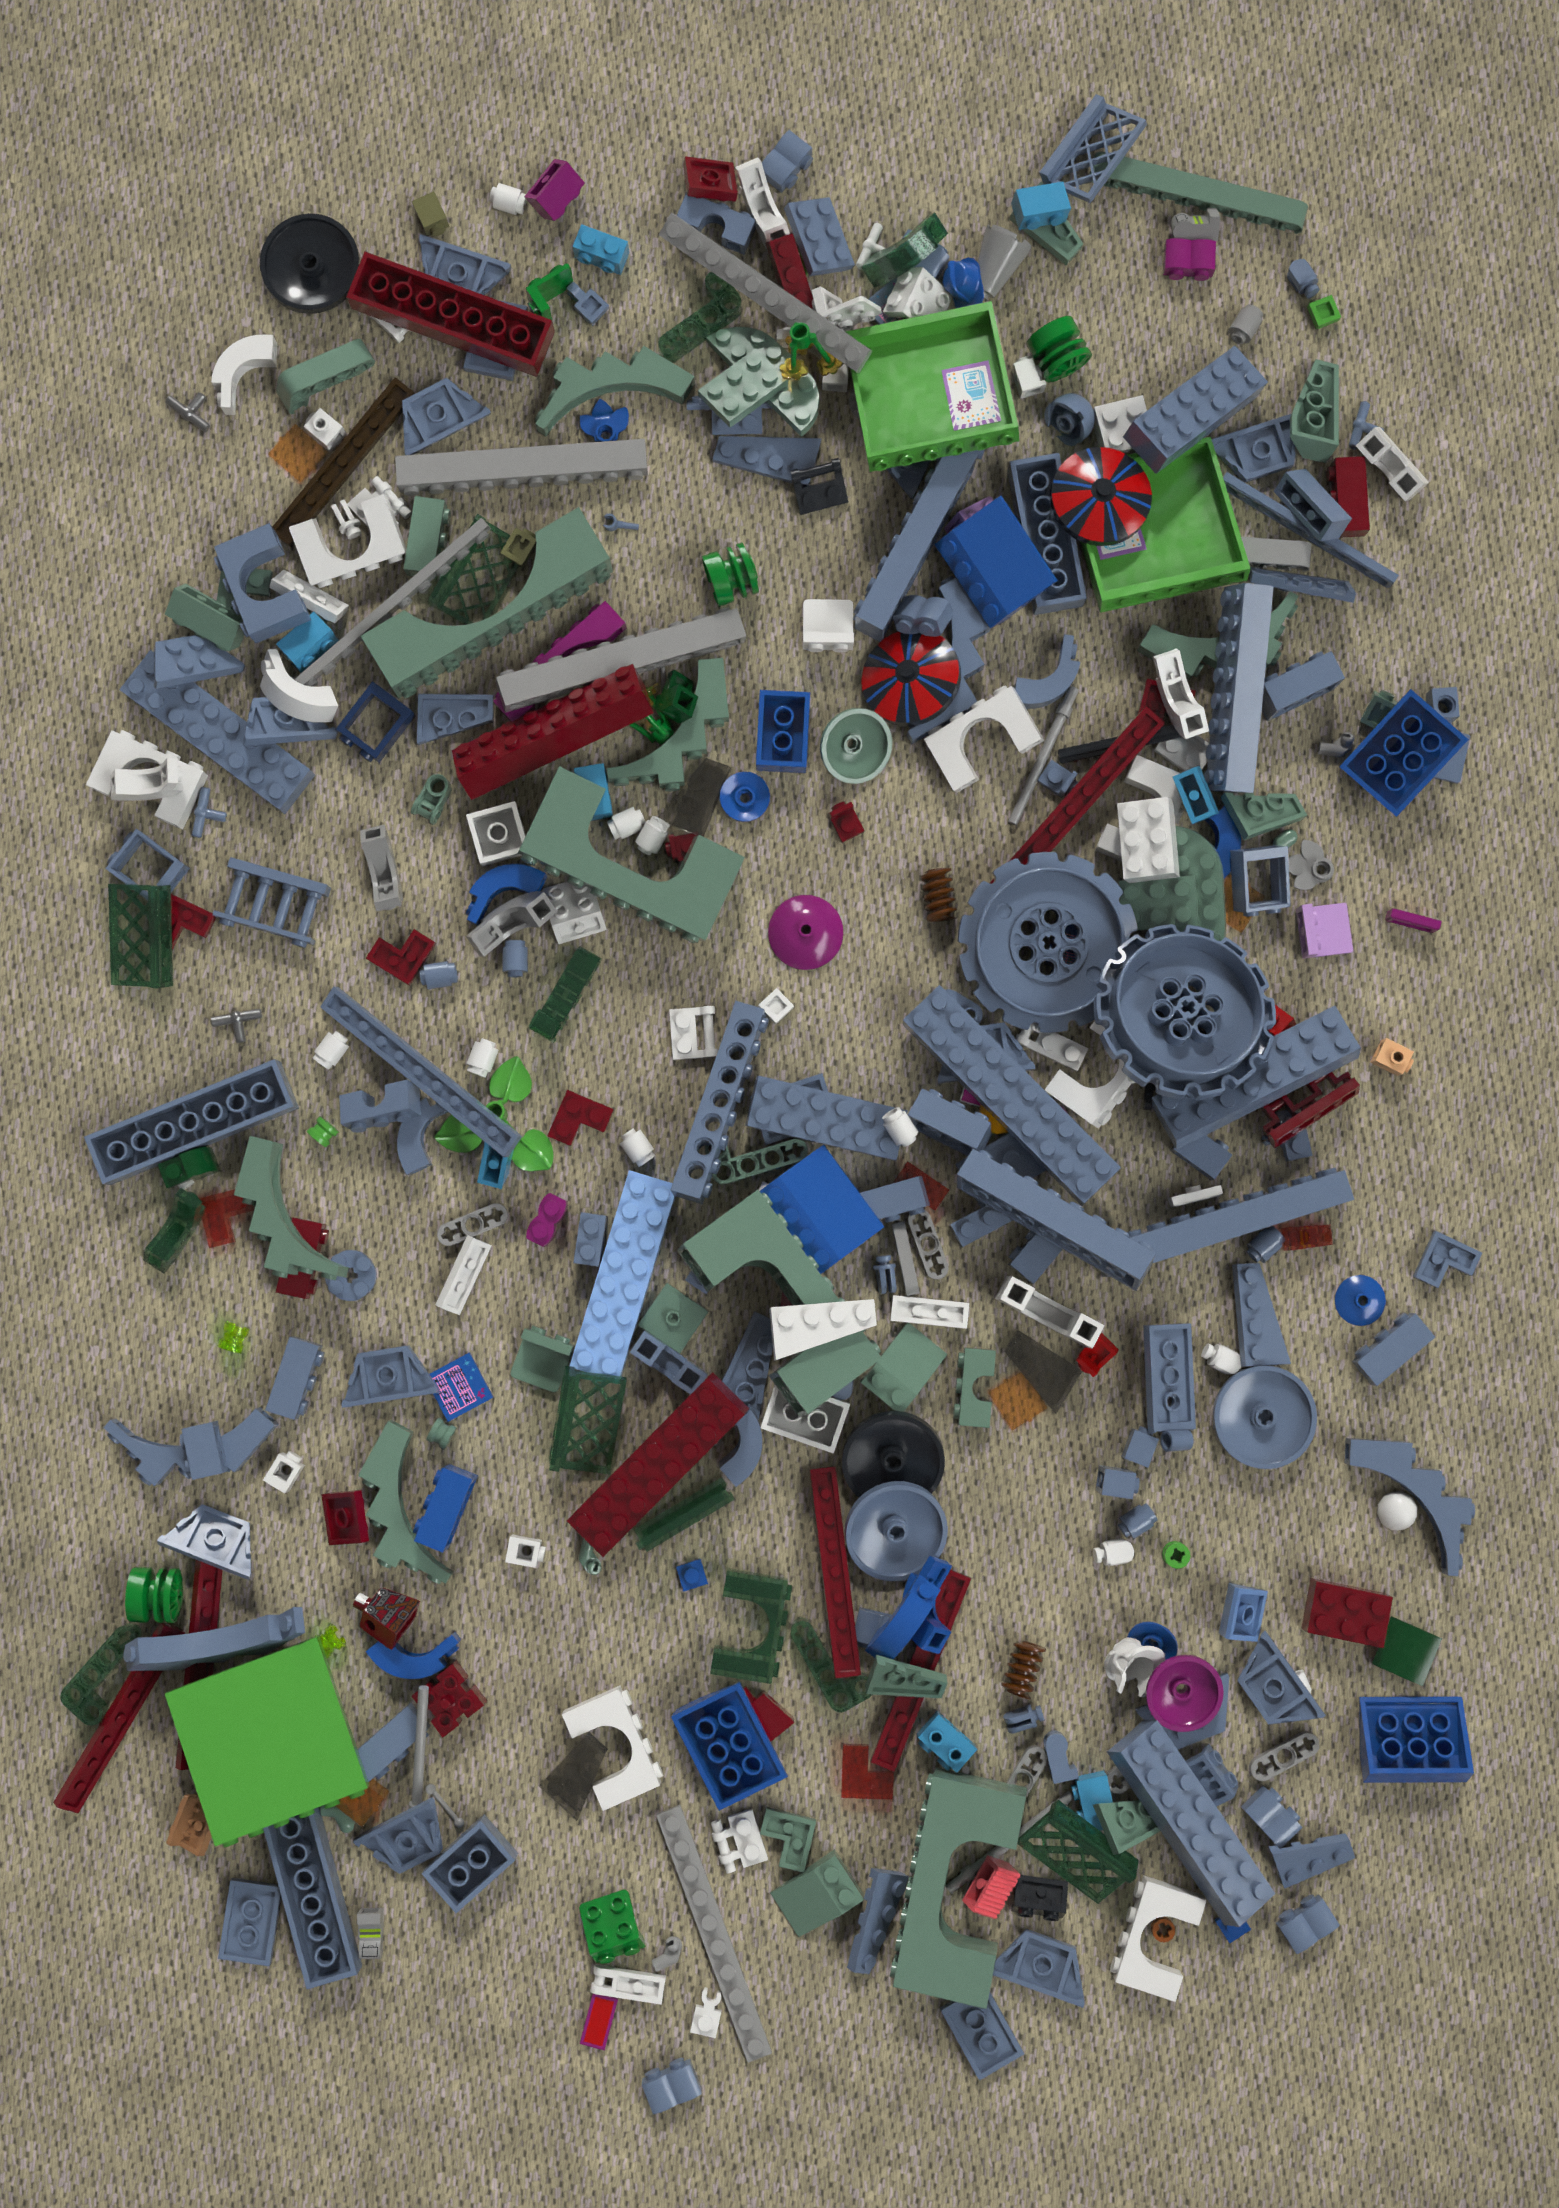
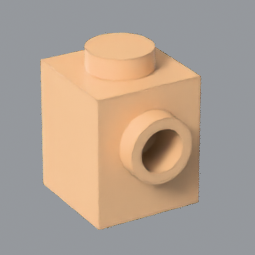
[1370,1038,1414,1076]

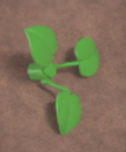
[435,1056,554,1172]

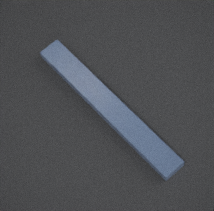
[1223,472,1399,588]

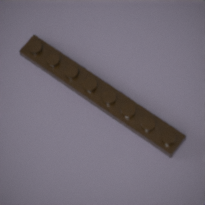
[272,377,415,548]

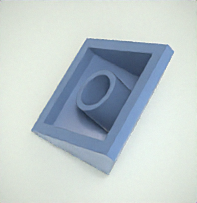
[1219,1583,1268,1642]

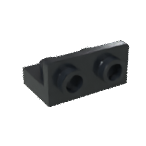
[1011,1875,1068,1921]

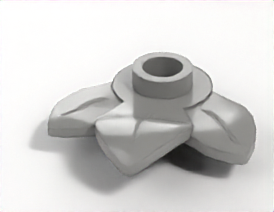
[1288,840,1334,890]

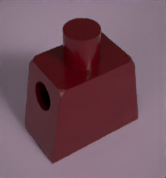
[743,1686,795,1742]

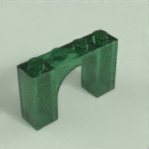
[710,1568,792,1684]

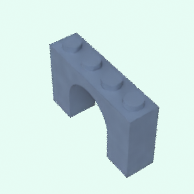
[214,523,311,643]

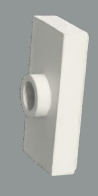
[1168,1185,1223,1207]

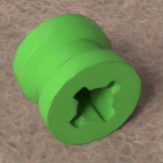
[306,1116,339,1147]
[1162,1541,1191,1569]

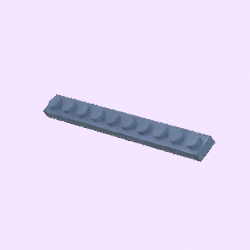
[320,986,522,1157]

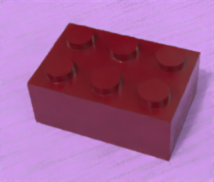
[1301,1578,1393,1648]

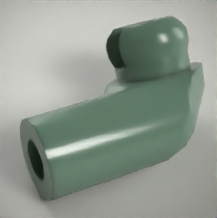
[1273,829,1298,848]
[579,1538,602,1575]
[321,1804,355,1833]

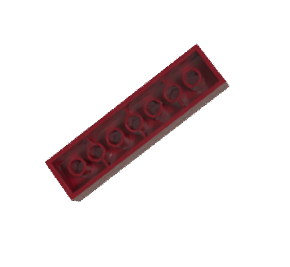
[346,251,555,377]
[452,664,654,800]
[567,1372,749,1557]

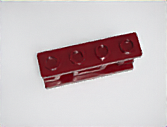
[1261,1071,1360,1149]

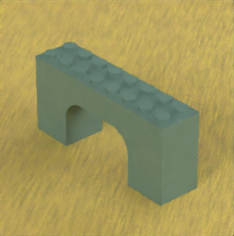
[518,766,745,944]
[677,1190,882,1418]
[890,1768,1027,2009]

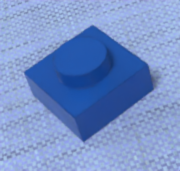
[676,1558,708,1592]
[1214,1917,1251,1943]

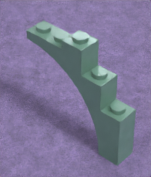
[535,346,695,436]
[1137,591,1299,681]
[607,658,729,792]
[234,1136,349,1281]
[358,1420,453,1584]

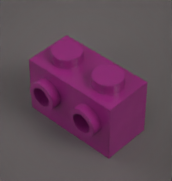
[524,159,585,221]

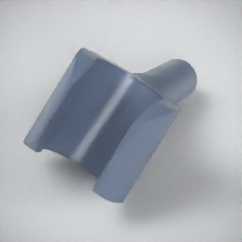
[603,513,639,531]

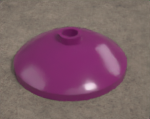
[768,895,843,970]
[1146,1655,1224,1732]

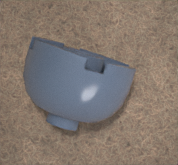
[1044,393,1095,446]

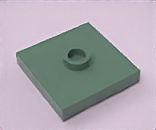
[638,1283,709,1354]

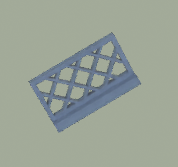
[1039,94,1147,203]

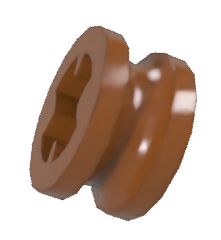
[1151,1916,1175,1943]

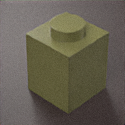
[412,191,449,237]

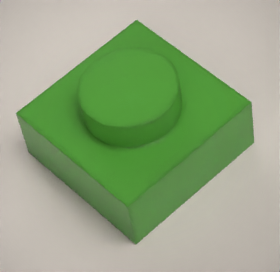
[1307,295,1341,330]

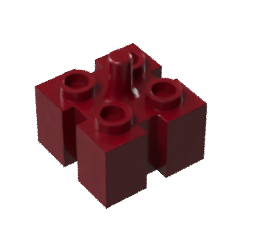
[411,1660,487,1738]

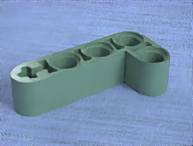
[276,339,375,414]
[705,1139,808,1185]

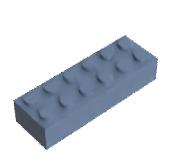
[1123,346,1268,474]
[1007,453,1087,615]
[745,1076,908,1160]

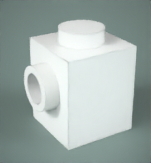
[304,408,346,453]

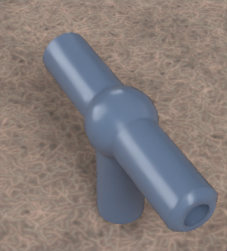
[1349,401,1384,450]
[192,787,227,838]

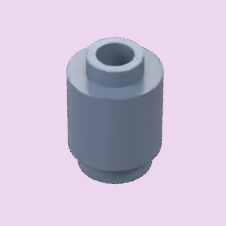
[502,940,528,978]
[420,961,458,990]
[1247,1226,1285,1263]
[1118,1503,1158,1540]

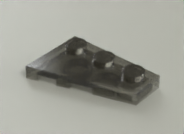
[658,758,731,837]
[1004,1330,1083,1414]
[539,1732,608,1821]

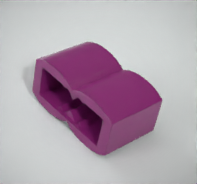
[1163,238,1216,281]
[526,1193,568,1247]

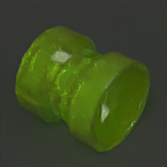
[217,1322,250,1354]
[314,1624,347,1659]

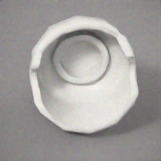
[1377,1491,1417,1531]

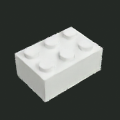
[1117,797,1180,883]
[760,1385,850,1454]

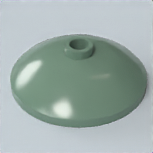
[820,708,892,784]

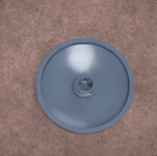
[1213,1365,1317,1469]
[844,1481,948,1581]

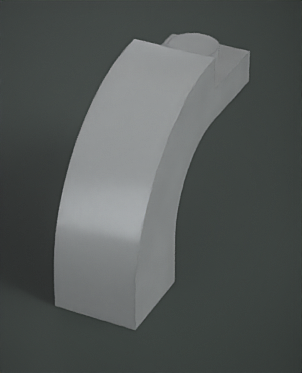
[360,824,403,911]
[466,891,557,957]

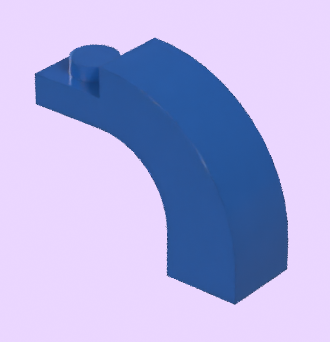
[1205,806,1241,878]
[466,864,548,926]
[902,1556,952,1654]
[865,1575,940,1659]
[366,1632,461,1679]

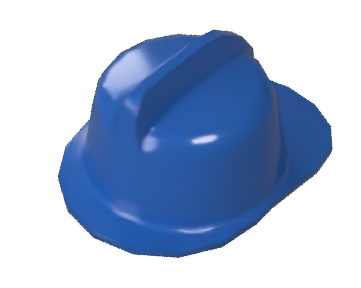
[943,257,984,308]

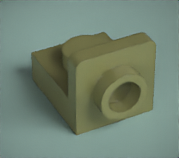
[500,527,536,568]

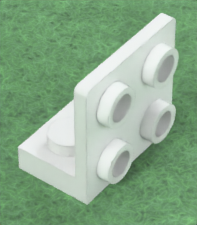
[542,882,607,944]

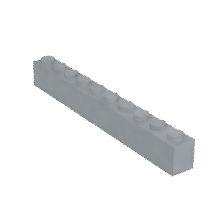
[395,439,648,496]
[496,607,746,713]

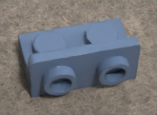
[1186,1744,1238,1807]

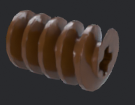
[921,868,957,922]
[1001,1641,1046,1699]

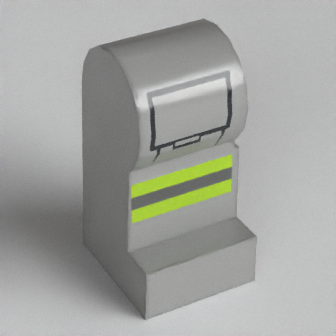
[1170,208,1220,241]
[357,1908,384,1959]

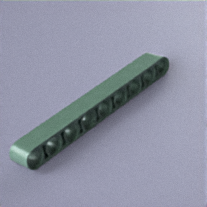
[1090,152,1308,234]

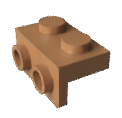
[166,1794,212,1856]

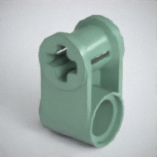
[411,774,452,825]

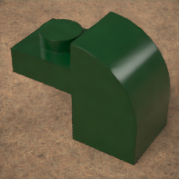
[655,669,699,723]
[158,1147,221,1189]

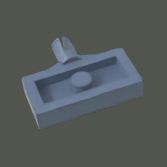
[1262,1110,1313,1162]

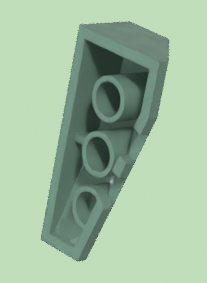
[1290,359,1339,463]

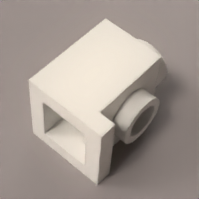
[1012,356,1046,399]
[263,1451,305,1494]
[505,1534,546,1568]

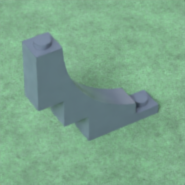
[907,576,990,745]
[123,1607,305,1671]

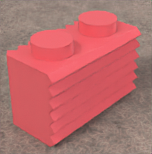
[962,1855,1020,1919]

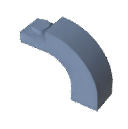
[1014,634,1080,709]
[397,1098,448,1176]
[719,1404,762,1487]

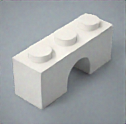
[1356,427,1429,502]

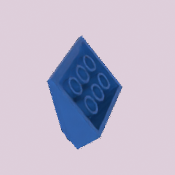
[934,496,1058,628]
[1339,689,1469,817]
[760,1144,885,1274]
[671,1682,788,1811]
[1359,1697,1474,1783]

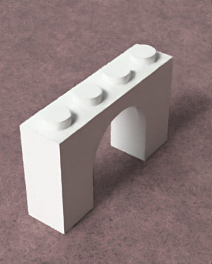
[289,494,407,588]
[924,685,1044,793]
[86,730,208,830]
[1095,755,1184,862]
[1045,1021,1136,1129]
[995,1276,1105,1349]
[562,1686,663,1811]
[1110,1875,1207,2002]

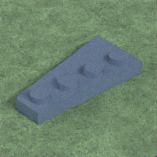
[713,436,822,487]
[1248,567,1356,603]
[1232,1263,1291,1367]
[847,1868,909,1974]

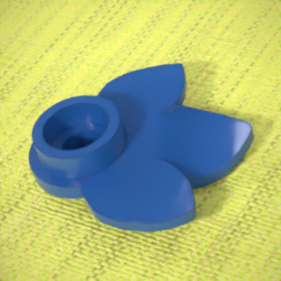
[580,399,629,442]

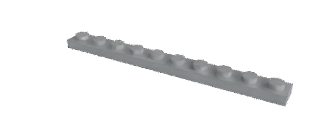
[659,212,873,373]
[294,518,491,687]
[656,1804,772,2063]

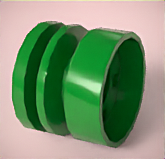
[1026,316,1092,383]
[701,542,759,607]
[125,1567,183,1624]

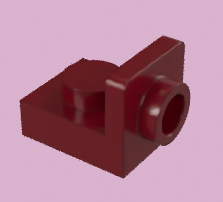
[829,801,865,843]
[665,832,699,863]

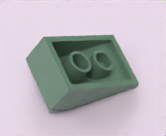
[860,1323,947,1412]
[770,1849,864,1937]

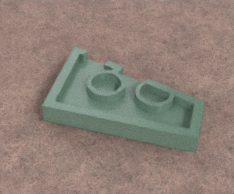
[1009,182,1083,265]
[1220,793,1307,840]
[865,1655,948,1698]
[1093,1800,1160,1855]

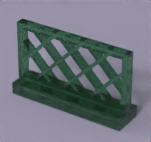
[428,514,519,625]
[108,884,173,988]
[548,1366,627,1474]
[634,1477,735,1552]
[1017,1799,1139,1904]

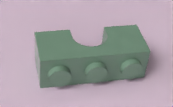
[953,1347,996,1428]

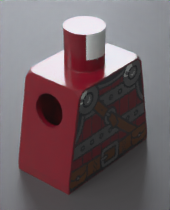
[353,1588,420,1650]

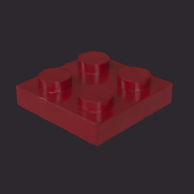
[683,156,738,202]
[321,1490,369,1545]

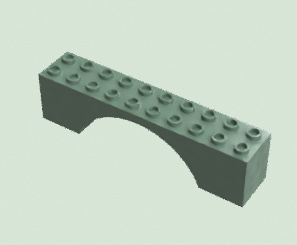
[361,507,613,698]

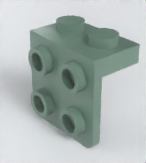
[510,1325,575,1392]

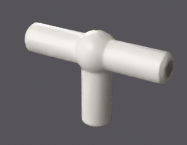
[856,223,893,270]

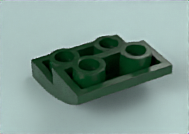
[1372,1616,1443,1686]

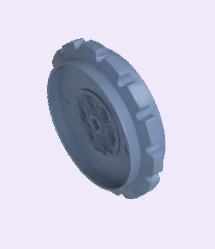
[958,852,1137,1033]
[1094,924,1276,1100]

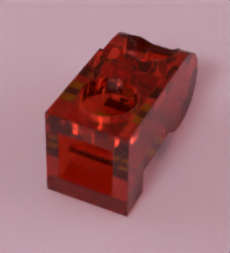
[1281,1224,1333,1251]

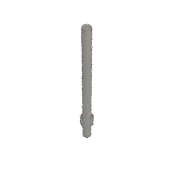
[1008,686,1079,826]
[409,1685,429,1809]
[945,1790,1074,1894]

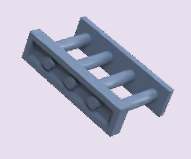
[213,857,331,948]

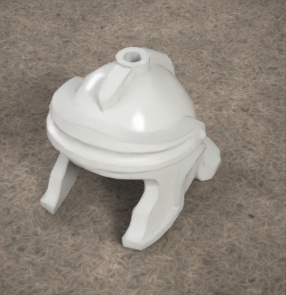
[1104,1638,1165,1697]

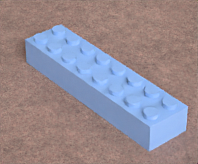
[569,1170,676,1382]

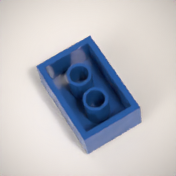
[756,690,810,773]
[413,1464,478,1553]

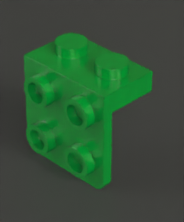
[526,263,573,320]
[579,1890,646,1964]

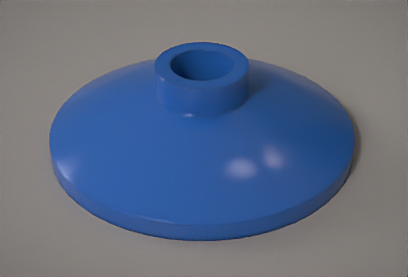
[720,772,770,822]
[1335,1275,1386,1326]
[1127,1622,1178,1660]

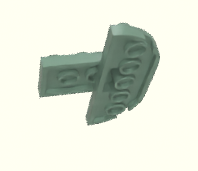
[698,327,819,437]
[1119,826,1226,941]

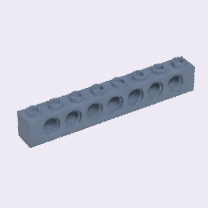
[670,1001,769,1205]

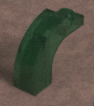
[861,212,948,288]
[143,1188,206,1273]

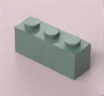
[403,496,451,579]
[165,584,245,651]

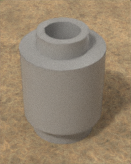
[1228,304,1263,344]

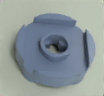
[325,1250,377,1301]

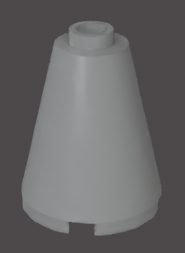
[978,225,1032,301]

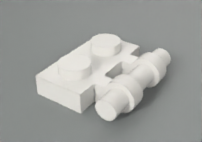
[347,476,412,528]
[711,1808,768,1874]

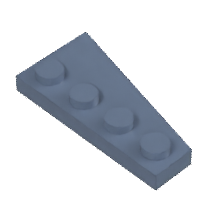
[722,1311,773,1419]

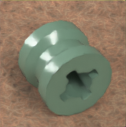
[426,1418,457,1450]

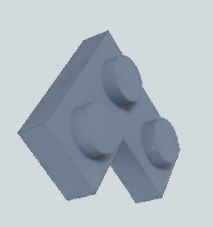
[1413,1231,1482,1288]

